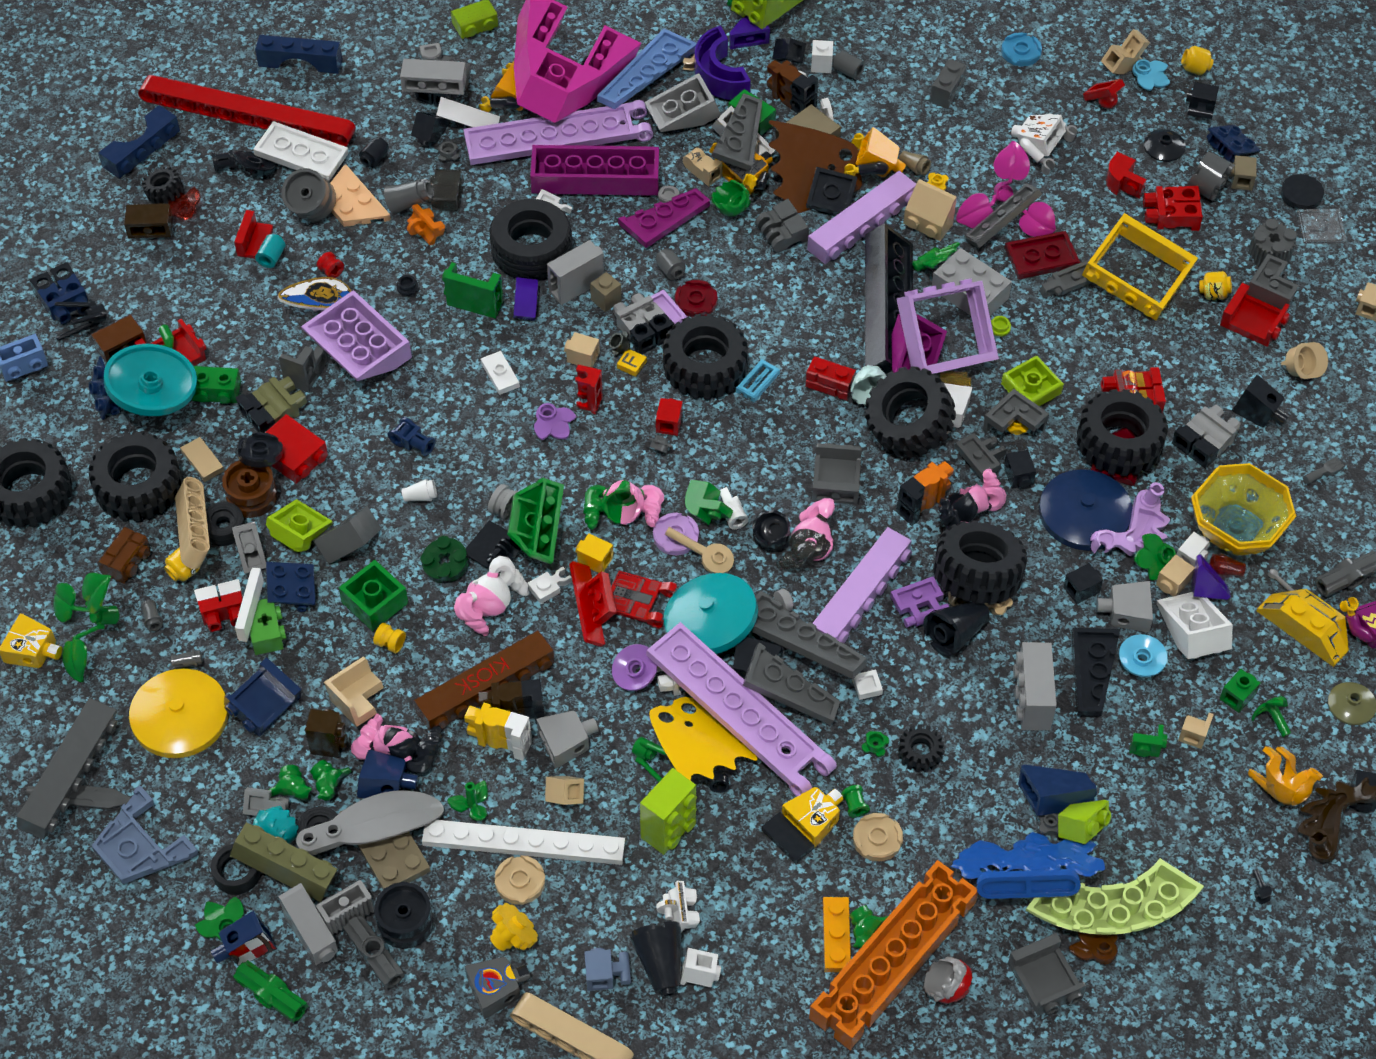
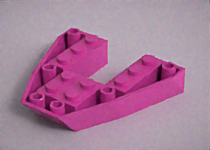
[514,0,641,123]

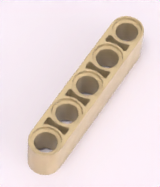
[175,477,210,569]
[510,992,634,1059]

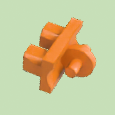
[407,204,445,245]

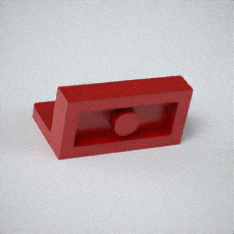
[234,210,273,259]

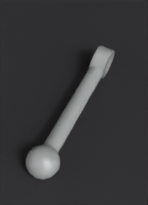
[1268,569,1294,591]

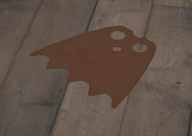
[769,120,862,213]

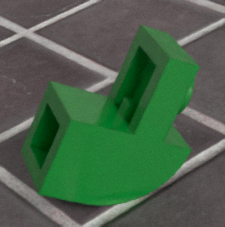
[685,480,733,525]

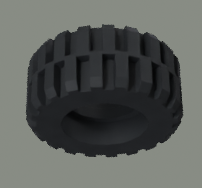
[663,314,748,399]
[864,366,956,457]
[1076,389,1168,476]
[88,432,182,521]
[0,438,73,528]
[933,521,1027,605]

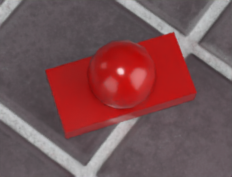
[1083,79,1125,109]

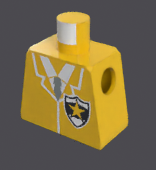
[0,613,63,668]
[782,787,843,848]

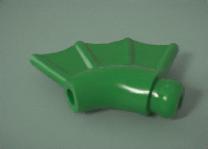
[912,242,960,272]

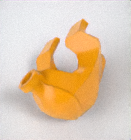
[1248,746,1323,806]

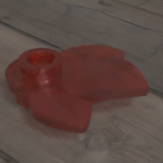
[168,187,201,220]

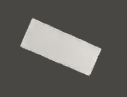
[436,97,500,127]

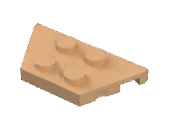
[331,165,391,227]

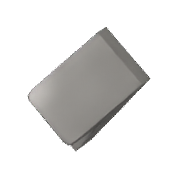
[232,521,266,574]

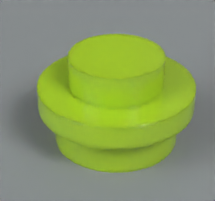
[991,316,1011,337]

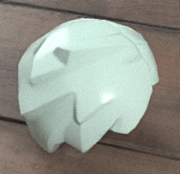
[851,365,887,406]

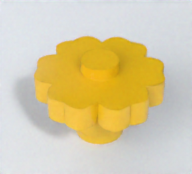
[490,903,538,951]

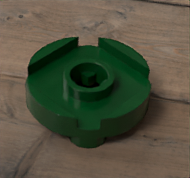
[420,536,468,583]

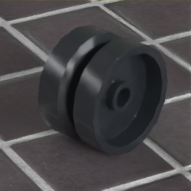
[374,882,434,949]

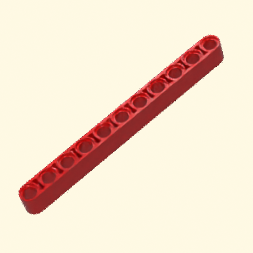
[138,75,356,147]

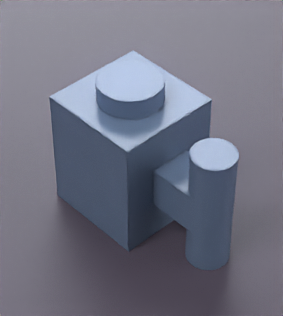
[585,948,631,991]

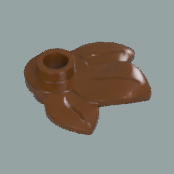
[1069,932,1118,964]

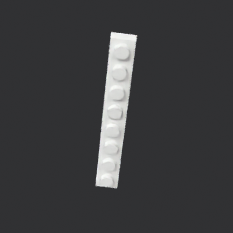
[422,820,625,865]

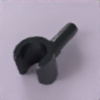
[1253,869,1272,904]

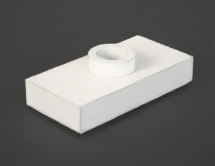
[481,351,520,395]

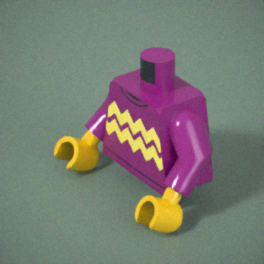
[1340,597,1376,649]

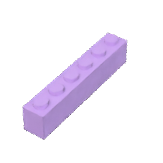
[807,171,916,264]
[813,527,912,643]

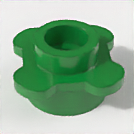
[862,731,889,757]

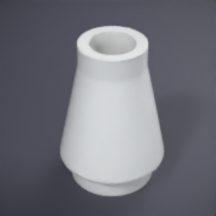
[402,479,437,502]

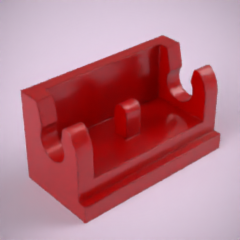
[575,364,603,414]

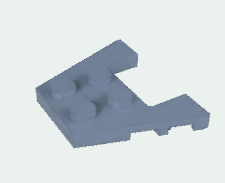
[92,785,199,884]

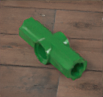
[233,960,308,1023]

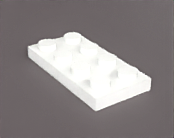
[253,121,348,181]

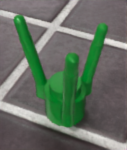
[632,736,667,782]

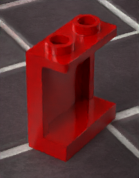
[1220,283,1291,347]
[134,319,207,367]

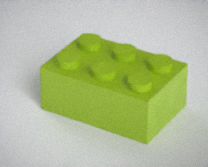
[640,768,697,855]

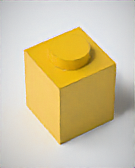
[576,533,613,573]

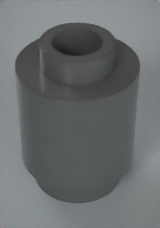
[656,249,686,280]

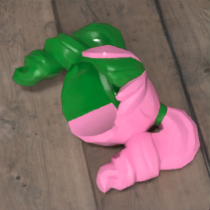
[583,480,664,530]

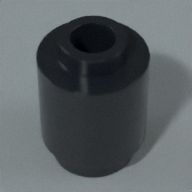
[359,137,389,168]

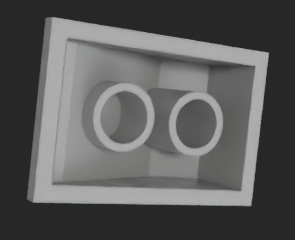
[644,73,721,132]

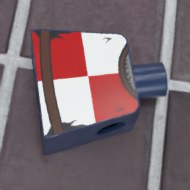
[210,910,277,965]

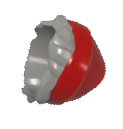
[923,957,972,1004]

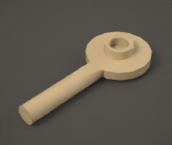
[665,527,734,573]

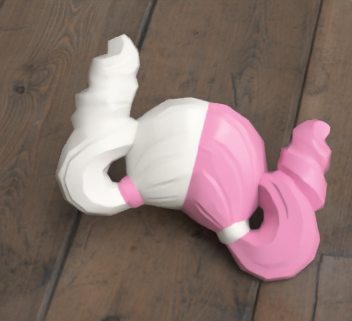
[454,556,529,636]

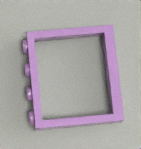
[897,278,999,374]

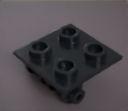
[466,520,522,575]

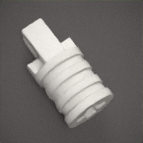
[720,487,748,529]

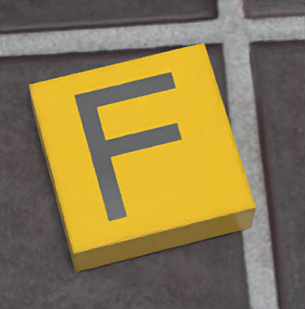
[617,349,647,377]

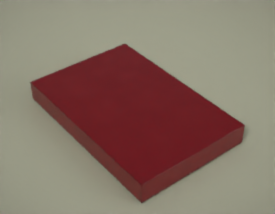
[1004,231,1080,280]

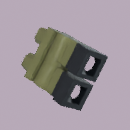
[236,376,307,433]

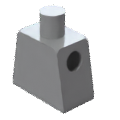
[1096,581,1153,632]
[537,711,599,769]

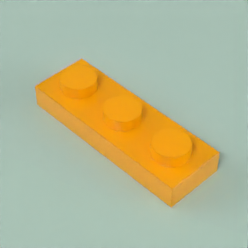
[823,897,851,972]

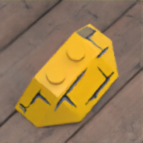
[1256,589,1349,667]

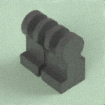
[755,199,809,252]

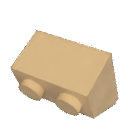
[903,179,957,241]

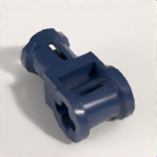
[387,417,436,456]

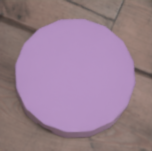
[653,513,699,556]

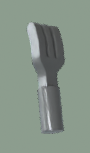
[1303,456,1345,484]

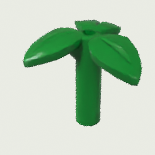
[1251,696,1291,737]
[447,781,488,821]

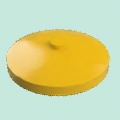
[129,669,229,758]

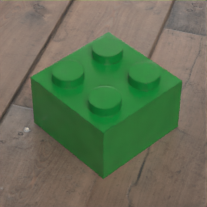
[338,560,408,632]

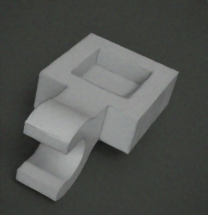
[243,787,289,816]

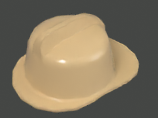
[1281,342,1328,379]

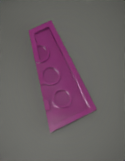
[618,188,710,248]

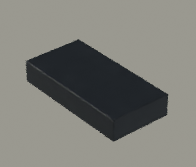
[761,812,814,864]

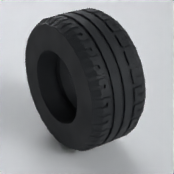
[489,199,572,280]

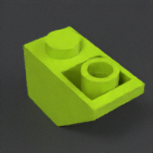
[1058,800,1111,844]

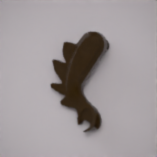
[1298,777,1376,863]

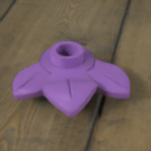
[534,403,576,440]

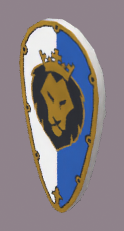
[278,277,351,312]

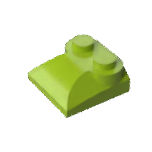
[266,499,333,552]

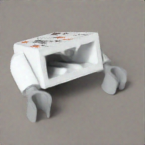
[1011,114,1077,175]

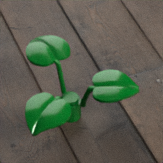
[53,573,119,682]

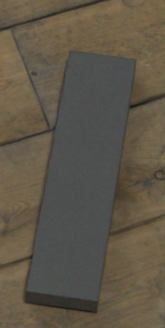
[964,183,1042,248]

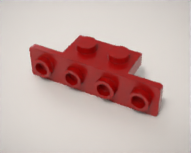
[569,561,616,647]

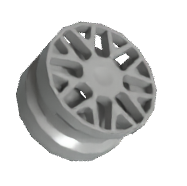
[488,484,519,521]

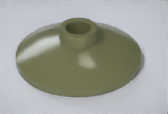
[1328,682,1376,725]

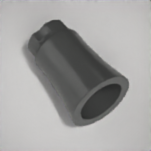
[384,179,434,214]

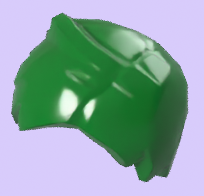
[711,180,751,217]

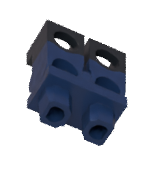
[29,262,88,324]

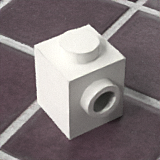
[811,40,833,73]

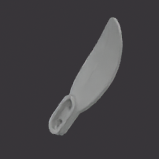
[296,791,444,855]

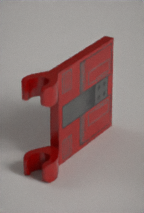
[611,571,677,629]

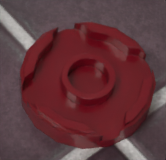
[674,280,718,318]

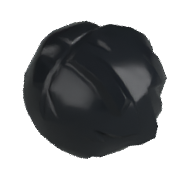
[752,510,790,550]

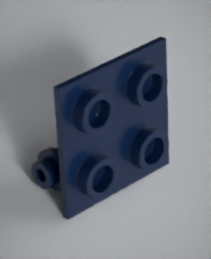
[1206,125,1261,163]
[89,356,121,420]
[266,562,315,612]

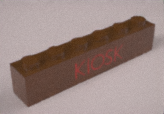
[414,630,554,732]

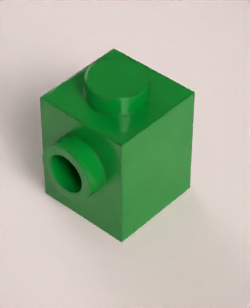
[1219,669,1260,713]

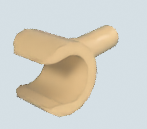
[683,54,695,71]

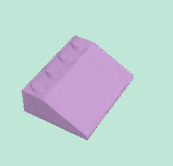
[301,290,412,381]

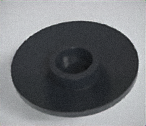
[1144,129,1186,162]
[233,151,275,174]

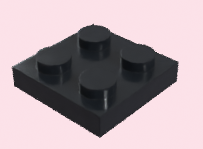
[806,167,858,215]

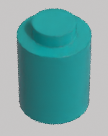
[255,234,286,268]

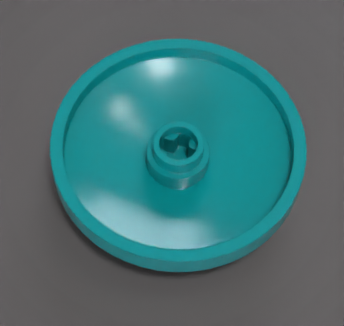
[104,344,197,416]
[664,573,758,654]

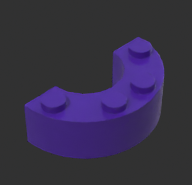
[694,25,751,100]

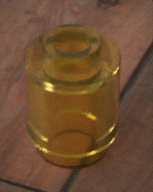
[940,370,971,387]

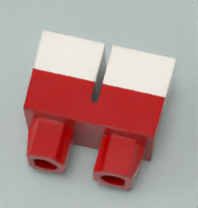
[194,579,243,632]

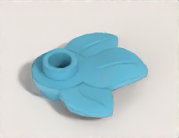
[1132,59,1170,91]

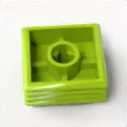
[1001,356,1064,406]

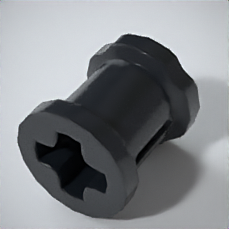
[211,150,236,172]

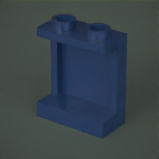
[224,657,302,737]

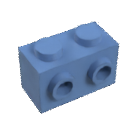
[0,334,48,382]

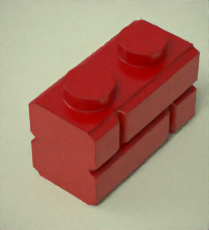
[805,356,856,401]

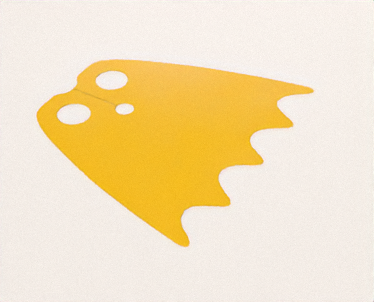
[649,697,758,781]

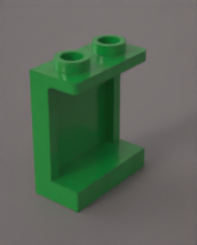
[442,262,504,319]

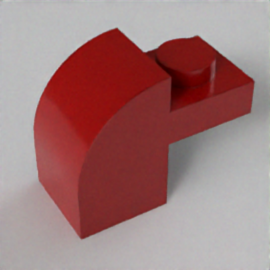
[1106,151,1147,199]

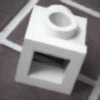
[1177,532,1210,567]
[680,948,721,987]

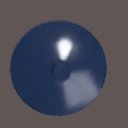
[1039,469,1133,551]

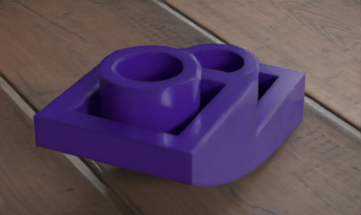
[513,277,538,320]

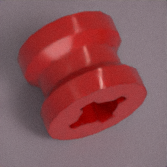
[316,252,344,278]

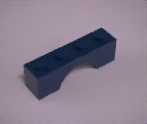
[255,35,342,74]
[98,105,180,179]

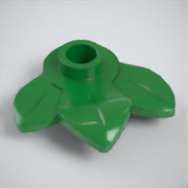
[1134,533,1176,580]
[195,897,244,941]

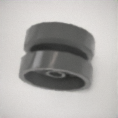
[281,168,336,222]

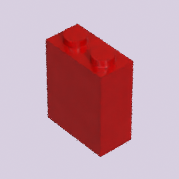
[265,414,328,484]

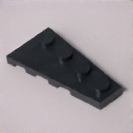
[1072,628,1120,716]

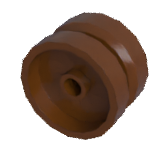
[222,461,277,518]

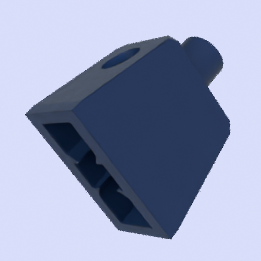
[357,750,418,798]

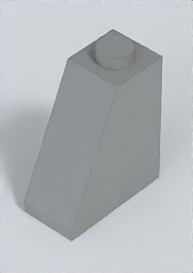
[278,883,338,965]

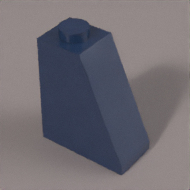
[1018,765,1097,816]

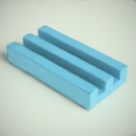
[736,359,780,403]

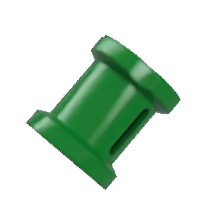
[841,785,870,818]

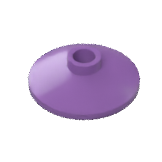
[612,644,658,691]

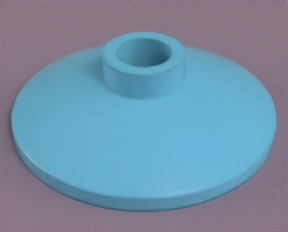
[1119,634,1167,677]

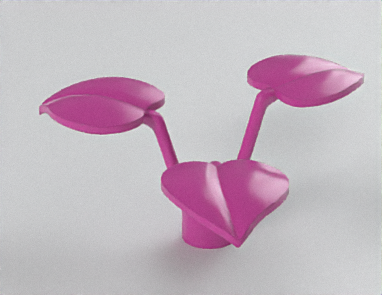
[956,141,1056,237]

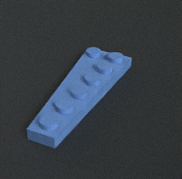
[597,29,697,109]

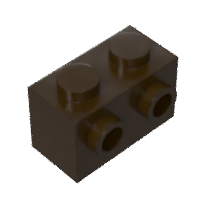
[124,203,173,239]
[305,709,348,758]

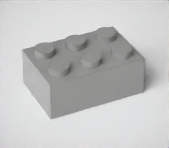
[932,248,1012,316]
[1013,642,1056,730]

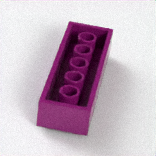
[530,145,659,196]

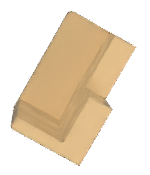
[324,657,384,727]

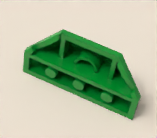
[507,478,564,564]

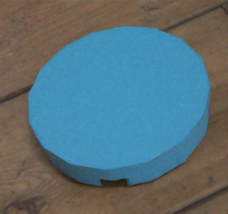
[1001,32,1042,67]

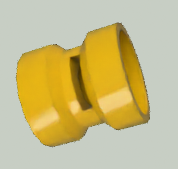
[373,623,406,654]

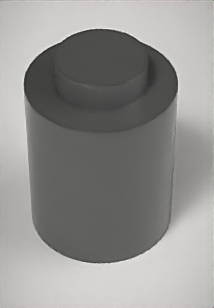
[832,51,865,80]

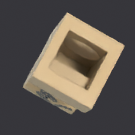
[683,148,723,186]

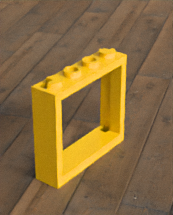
[1082,213,1198,321]

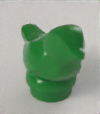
[310,760,351,801]
[269,765,312,800]
[849,905,888,949]

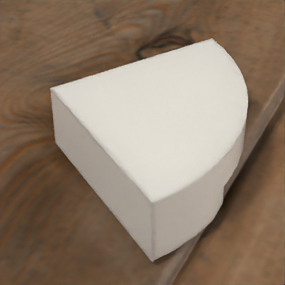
[820,98,834,121]

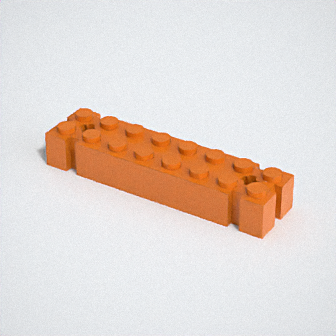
[809,860,978,1050]

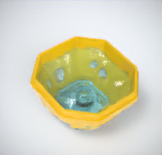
[1191,463,1296,556]

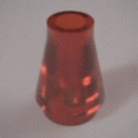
[1209,553,1246,577]

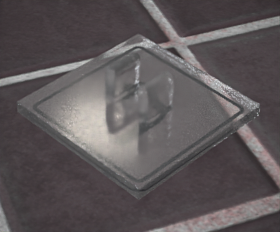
[1297,209,1347,244]

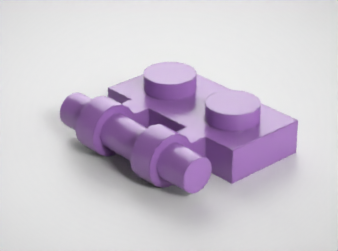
[890,577,949,627]

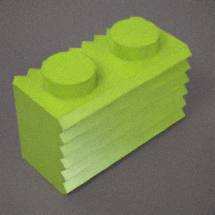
[451,0,498,39]

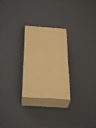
[180,437,224,482]

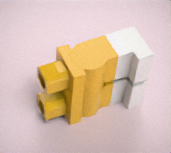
[464,703,532,761]

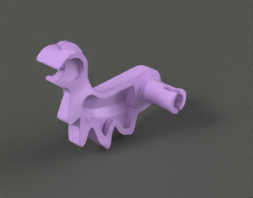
[1090,482,1170,556]

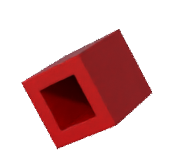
[656,398,683,436]

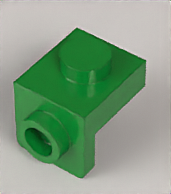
[1129,724,1167,757]

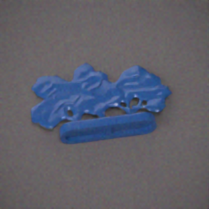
[951,832,1105,899]

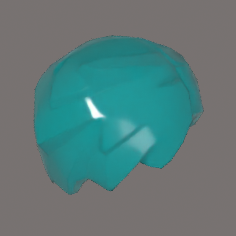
[253,806,298,844]

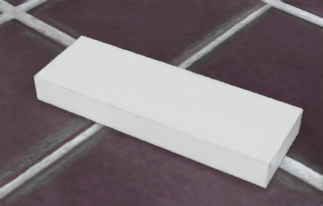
[235,568,264,642]

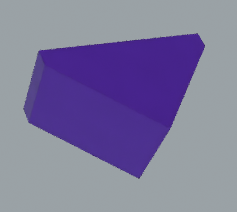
[729,16,770,49]
[1191,554,1231,600]

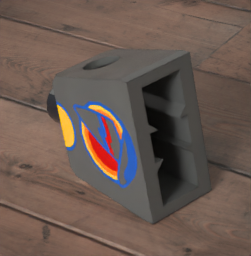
[465,957,531,1019]

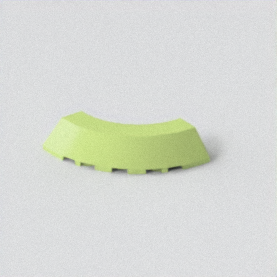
[1026,858,1204,935]

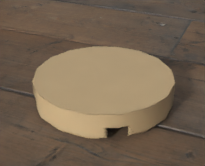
[853,813,903,861]
[495,855,545,905]

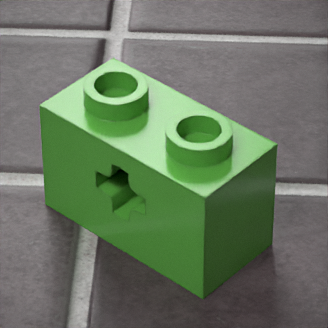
[250,599,286,655]

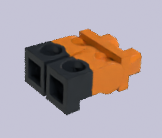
[896,461,954,526]

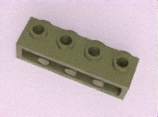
[230,822,337,902]

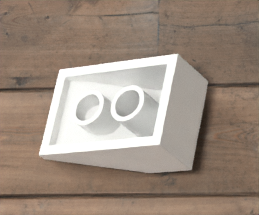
[1157,592,1233,659]

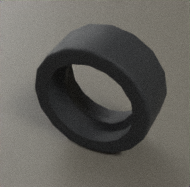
[210,843,261,895]

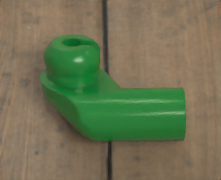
[159,325,174,349]

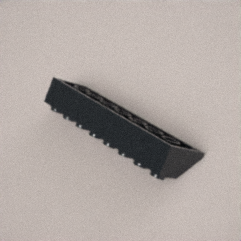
[865,223,913,376]

